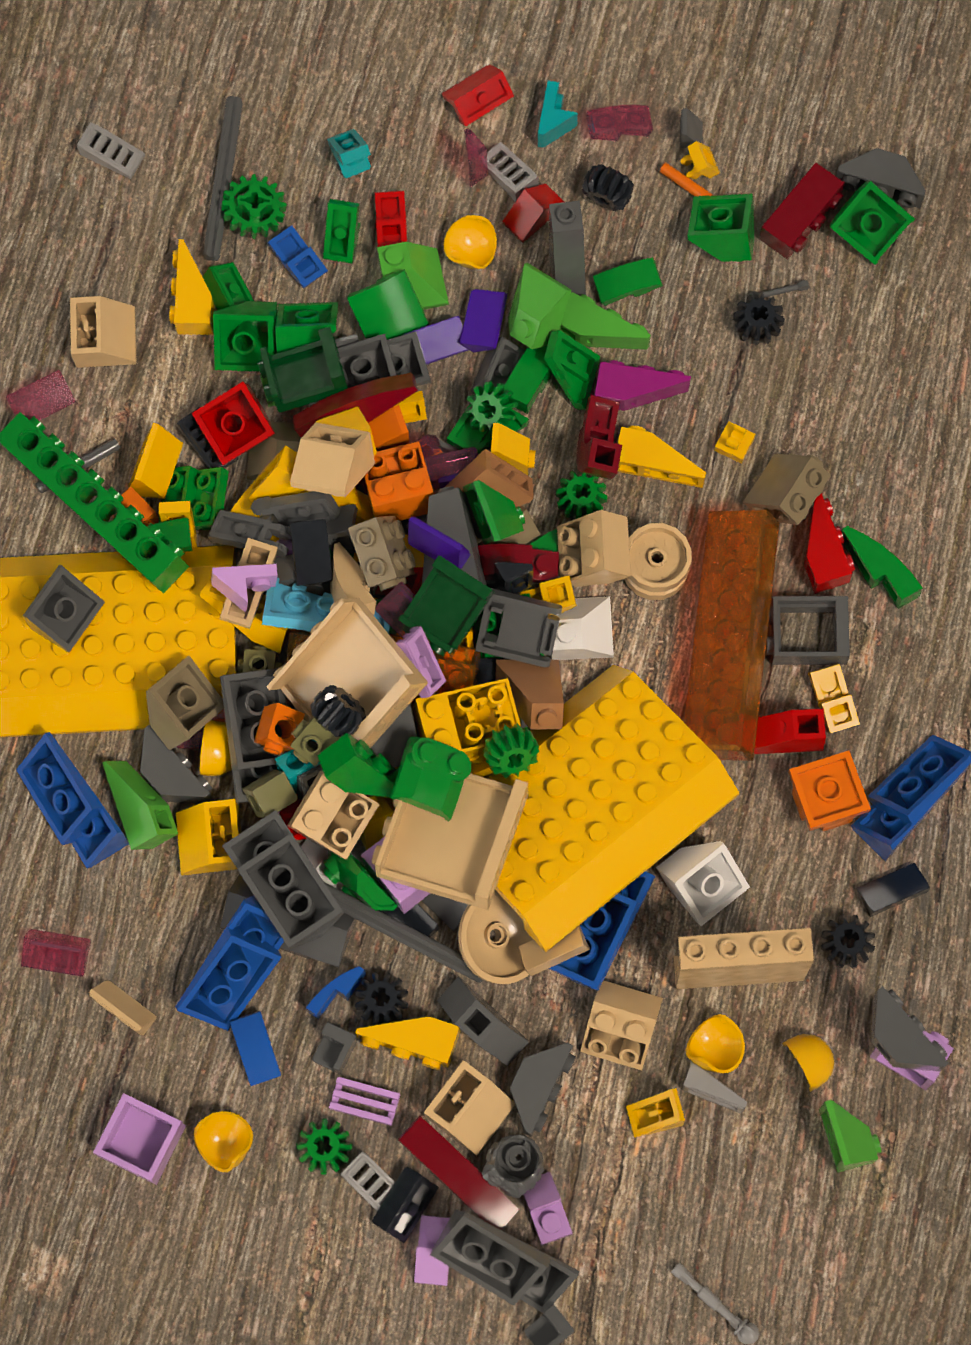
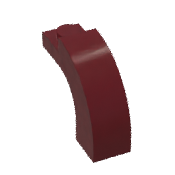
[576,395,622,480]
[478,544,559,583]

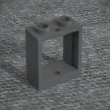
[765,596,850,665]

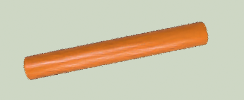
[659,163,715,197]

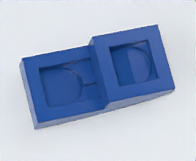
[267,225,328,289]
[306,966,366,1020]
[230,1011,281,1086]

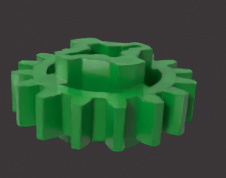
[221,174,287,239]

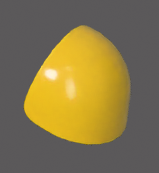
[444,215,497,269]
[200,720,232,776]
[686,1014,745,1073]
[782,1034,834,1091]
[194,1111,253,1172]

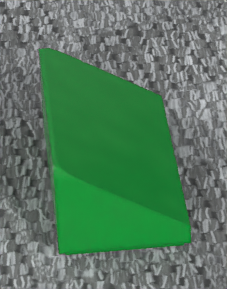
[203,262,254,310]

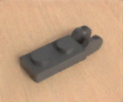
[251,491,340,527]
[208,510,291,557]

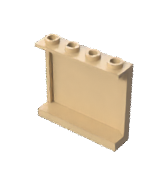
[267,598,428,748]
[372,774,528,910]
[673,928,814,989]

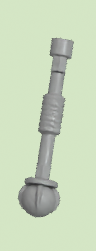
[671,1263,759,1345]

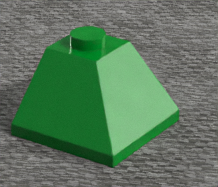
[687,194,754,262]
[213,301,278,372]
[275,302,339,354]
[463,480,525,545]

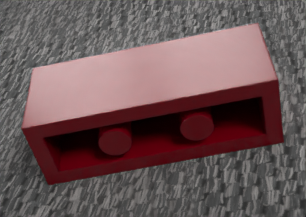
[759,162,844,260]

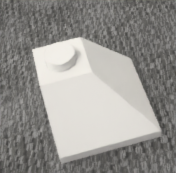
[551,596,614,660]
[656,841,750,926]

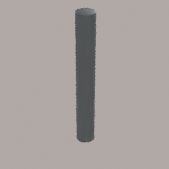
[35,438,121,494]

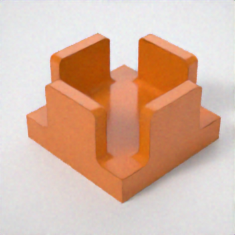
[788,750,871,831]

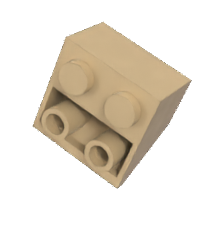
[70,296,137,368]
[290,423,375,497]
[557,510,631,586]
[287,771,379,860]
[580,980,663,1071]
[424,1060,515,1156]

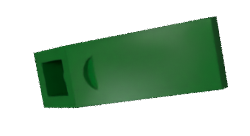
[317,733,399,798]

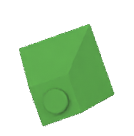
[377,242,449,310]
[508,263,572,349]
[819,1100,881,1173]

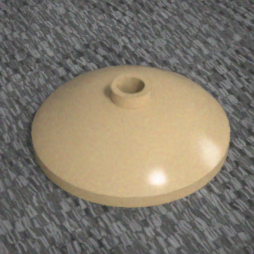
[458,890,534,984]

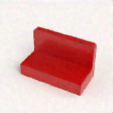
[441,64,514,126]

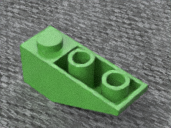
[560,292,651,350]
[102,761,178,850]

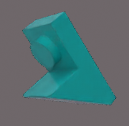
[538,80,578,148]
[327,129,371,178]

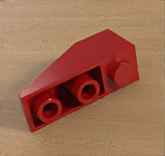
[804,493,855,594]
[727,709,826,755]

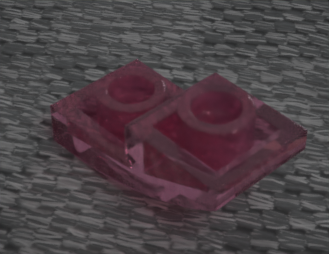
[586,105,653,141]

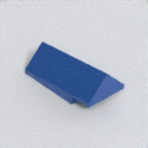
[16,732,129,868]
[851,735,971,861]
[548,872,655,991]
[175,896,284,1031]

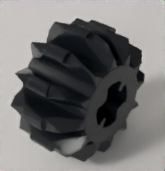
[582,164,634,211]
[733,292,785,346]
[310,685,366,738]
[821,914,875,969]
[355,972,409,1026]

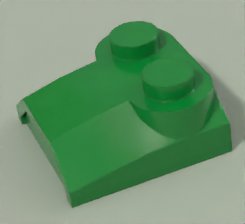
[829,179,915,265]
[390,736,471,821]
[323,851,398,910]

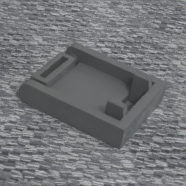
[475,588,562,667]

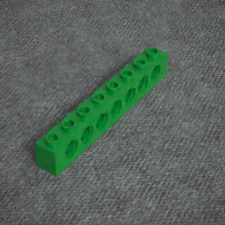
[0,412,189,594]

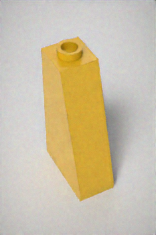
[248,445,374,525]

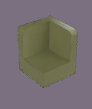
[242,770,298,818]

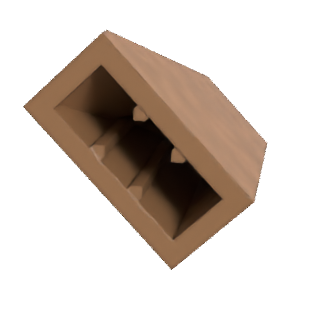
[445,449,534,524]
[495,660,564,729]

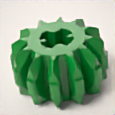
[465,381,518,434]
[555,471,608,519]
[483,723,539,779]
[296,1118,352,1175]

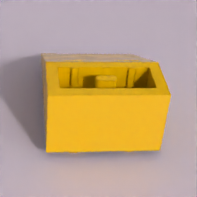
[413,678,521,758]

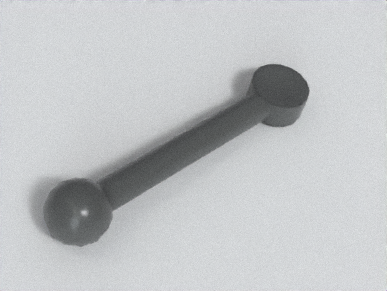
[748,280,810,299]

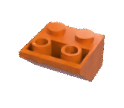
[364,441,434,520]

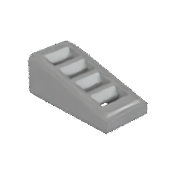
[77,122,145,179]
[478,142,539,202]
[682,1062,747,1113]
[340,1151,395,1211]

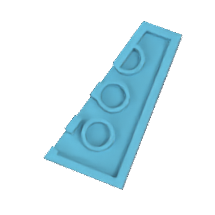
[262,578,391,634]

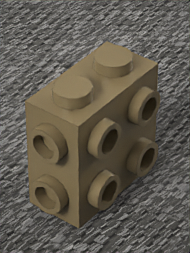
[743,453,831,525]
[348,515,416,591]

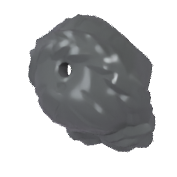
[482,1135,544,1198]

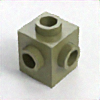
[237,646,283,673]
[290,716,340,766]

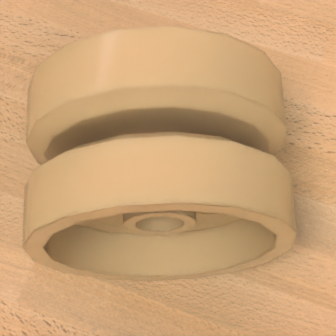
[624,523,692,600]

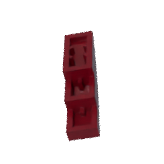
[293,373,418,438]
[397,1115,520,1230]

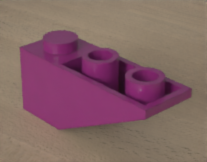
[595,360,691,411]

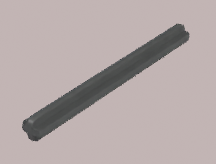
[203,96,243,261]
[324,882,483,983]

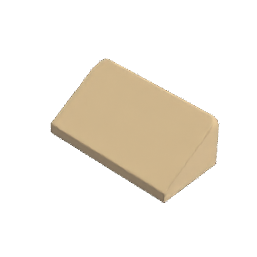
[519,925,590,976]
[89,980,156,1036]

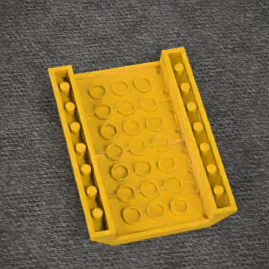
[0,545,237,737]
[485,664,739,952]

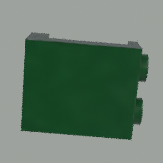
[258,327,348,413]
[397,555,495,656]

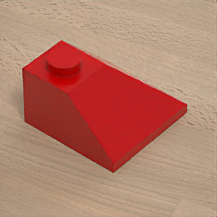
[191,381,275,466]

